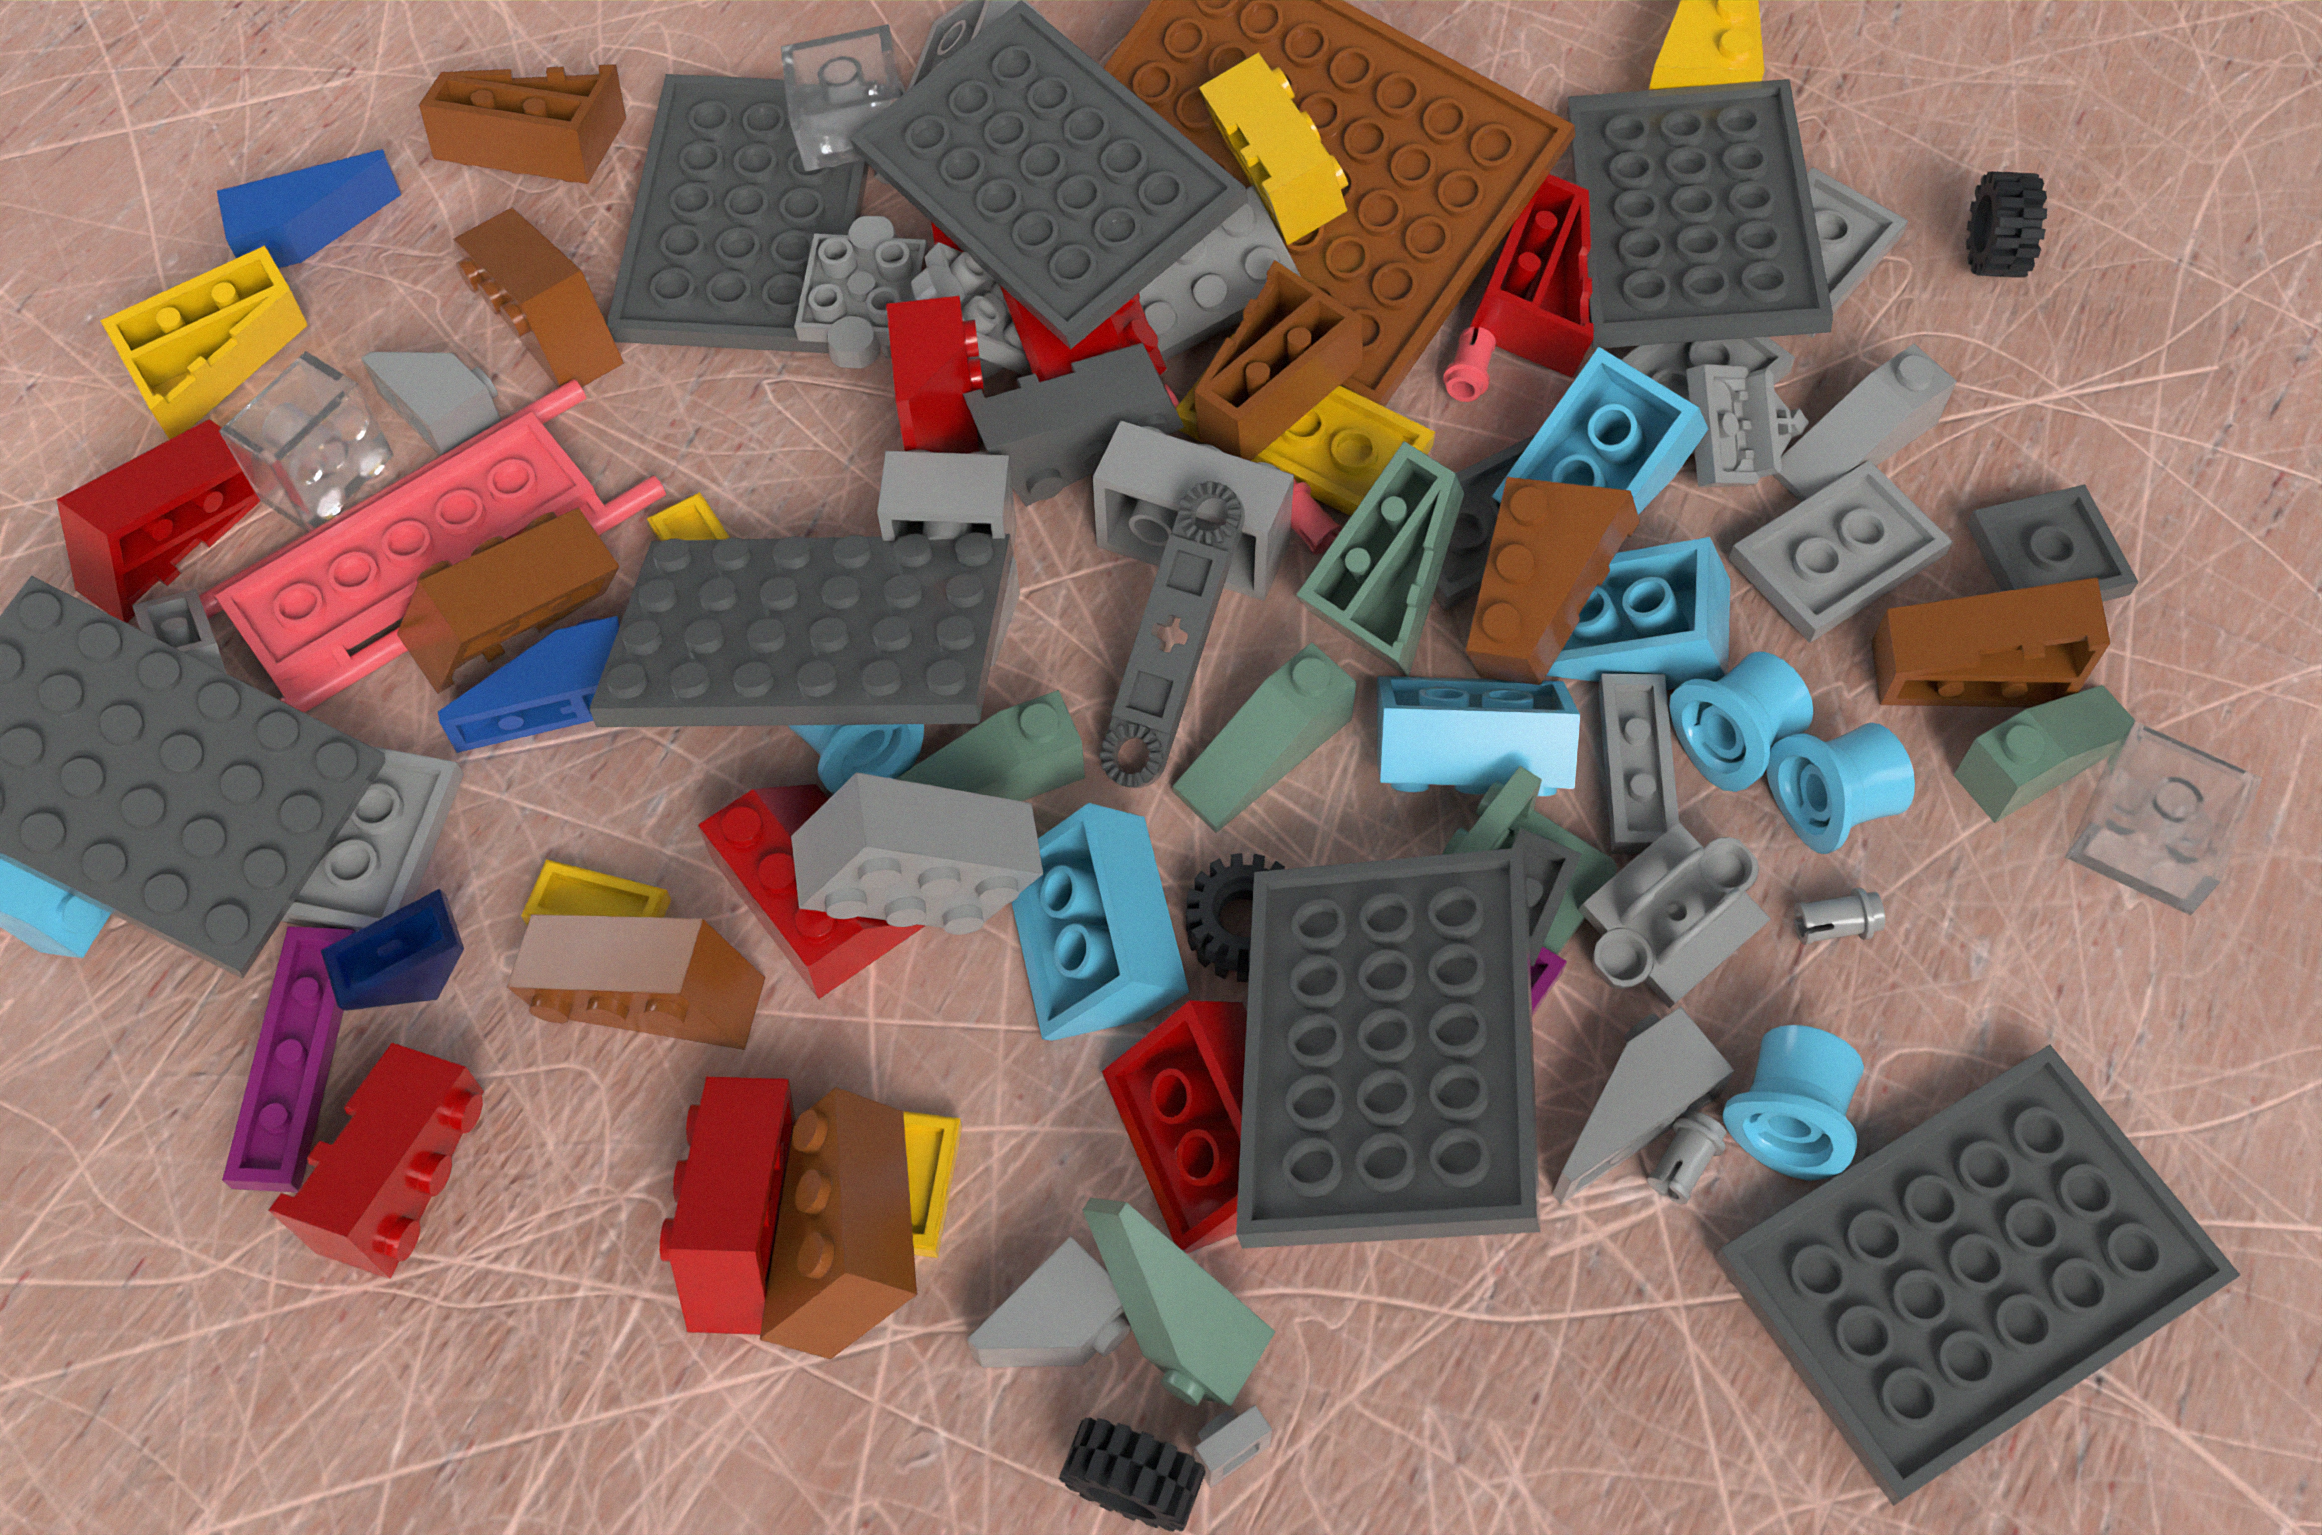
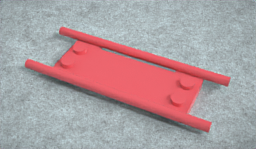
[199,379,666,713]

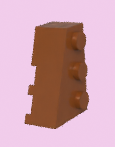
[419,64,626,184]
[453,207,624,388]
[1194,260,1363,461]
[1466,477,1640,685]
[397,507,620,694]
[1871,577,2111,708]
[507,915,766,1050]
[759,1087,917,1360]

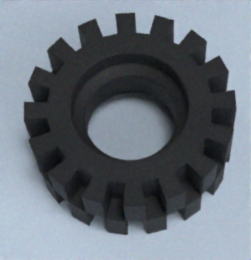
[1966,171,2047,278]
[1186,853,1285,983]
[1059,1417,1206,1532]

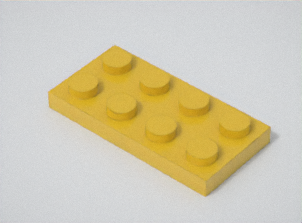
[1176,334,1435,516]

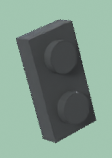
[1512,828,1582,967]

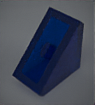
[321,889,464,1011]

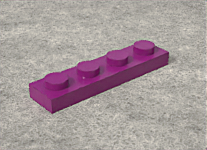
[222,926,361,1193]

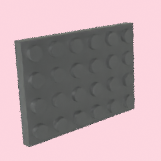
[850,0,1248,349]
[607,74,881,354]
[1568,79,1833,349]
[589,533,1013,727]
[0,575,385,979]
[1236,847,1541,1249]
[1714,1045,2240,1506]

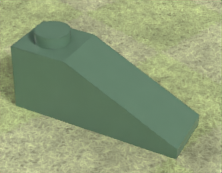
[1173,642,1356,833]
[1953,685,2145,823]
[895,690,1085,801]
[1082,1198,1275,1407]

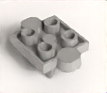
[794,216,929,369]
[911,242,1033,379]
[1578,821,1771,1009]

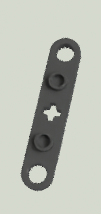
[1100,481,1245,788]

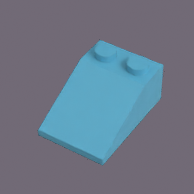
[1492,347,1709,515]
[1546,537,1731,690]

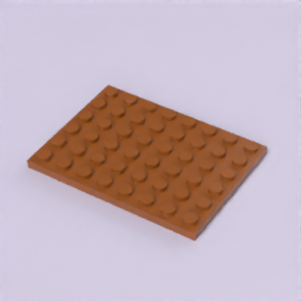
[1103,0,1576,407]

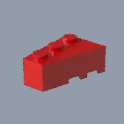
[1469,174,1594,378]
[56,419,264,623]
[268,1043,484,1279]
[659,1076,796,1335]

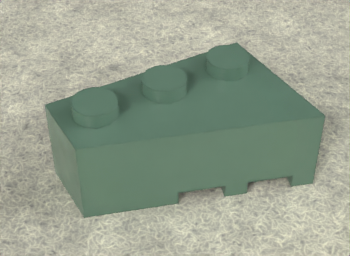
[1297,441,1464,677]

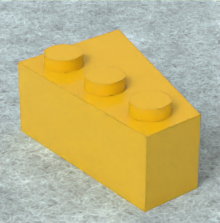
[1649,0,1765,90]
[1199,52,1348,246]
[100,246,308,440]

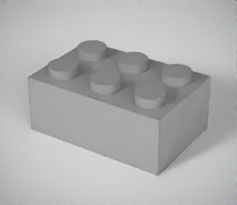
[1093,421,1294,601]
[791,772,1043,935]

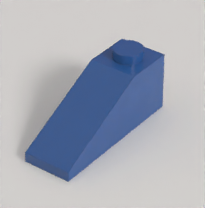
[217,149,401,269]
[438,616,620,753]

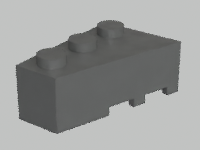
[963,343,1184,507]

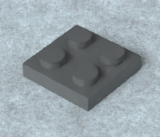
[1967,484,2138,602]

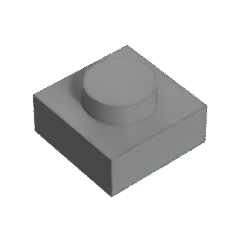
[1194,1405,1272,1488]

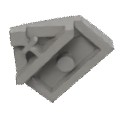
[1686,364,1809,487]

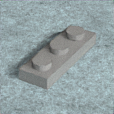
[1598,674,1679,854]

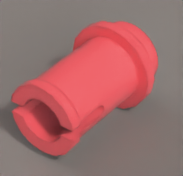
[1443,327,1496,402]
[1291,479,1343,555]

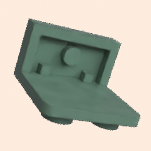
[1442,766,1617,955]

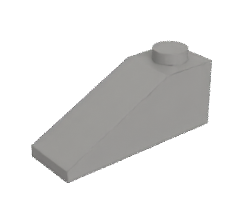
[1773,344,1957,502]
[1552,1007,1735,1205]

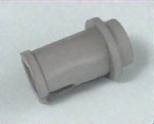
[1794,887,1885,945]
[1647,1110,1726,1204]

